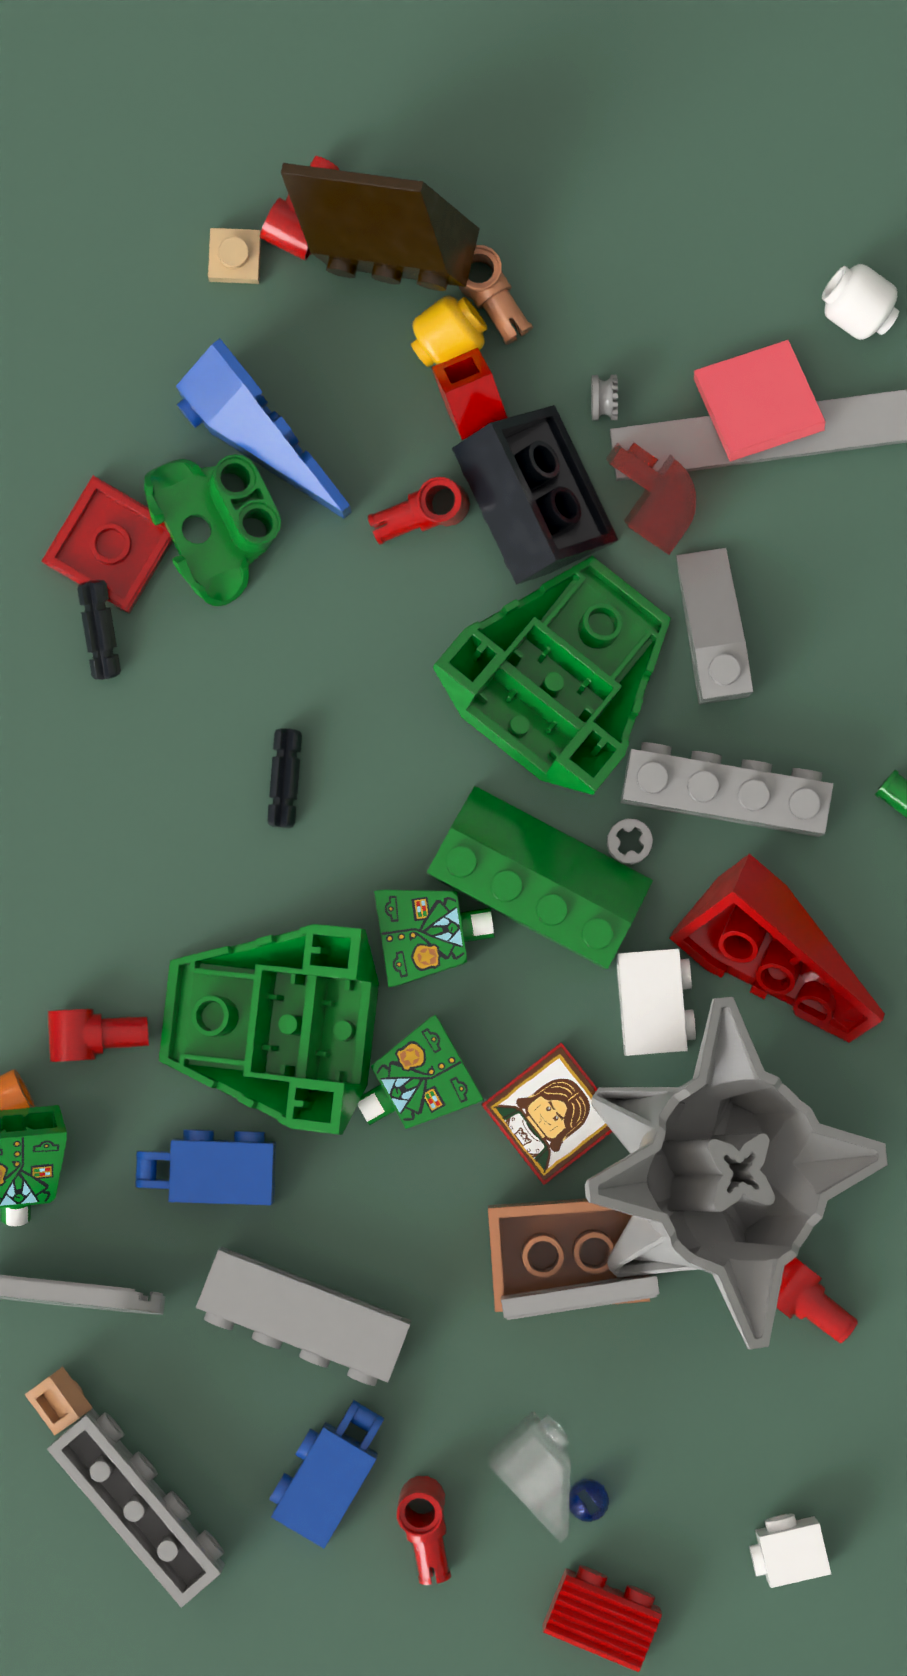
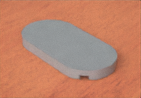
[0,1275,165,1315]

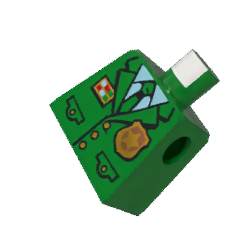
[374,890,495,987]
[358,1015,484,1129]
[0,1105,67,1226]

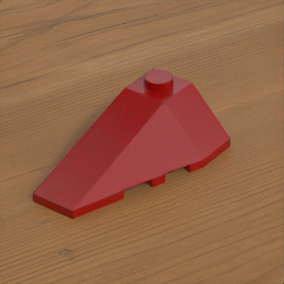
[669,853,885,1043]

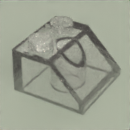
[488,1411,571,1543]

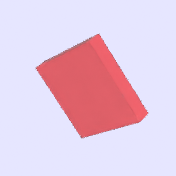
[694,340,825,462]

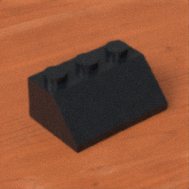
[452,405,619,585]

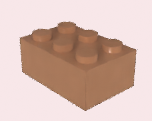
[488,1199,650,1312]

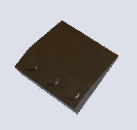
[281,163,480,291]

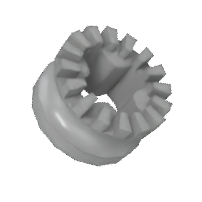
[591,375,618,421]
[607,818,653,865]

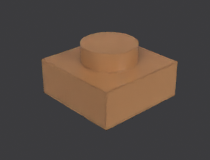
[25,1367,93,1436]

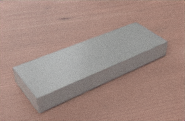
[501,1274,660,1320]

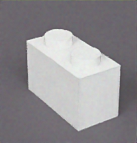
[616,949,696,1056]

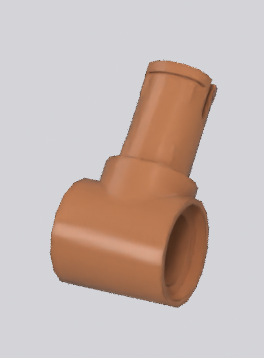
[459,245,533,345]

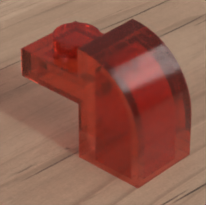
[606,442,696,555]

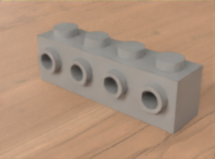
[620,742,834,837]
[196,1247,411,1386]
[47,1408,225,1608]

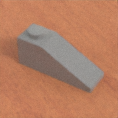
[676,548,753,705]

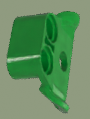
[144,454,281,606]

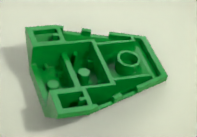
[433,556,671,795]
[159,924,379,1135]

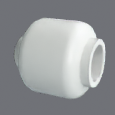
[822,264,899,340]

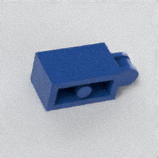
[135,1129,276,1205]
[269,1400,385,1549]

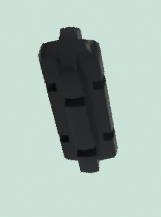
[77,580,121,680]
[267,728,302,828]

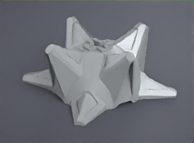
[585,997,888,1349]

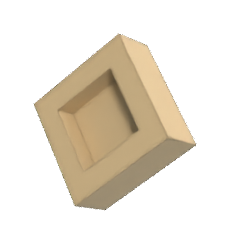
[208,228,261,284]

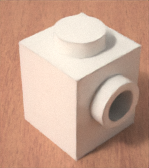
[749,1514,831,1588]

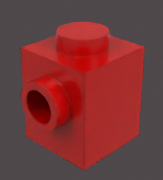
[431,348,508,440]

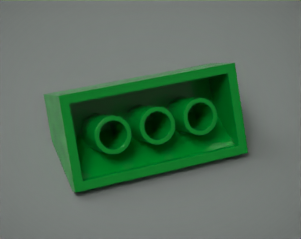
[427,786,653,970]

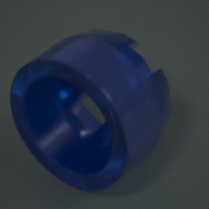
[568,1479,609,1522]

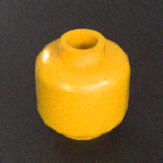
[411,295,488,367]

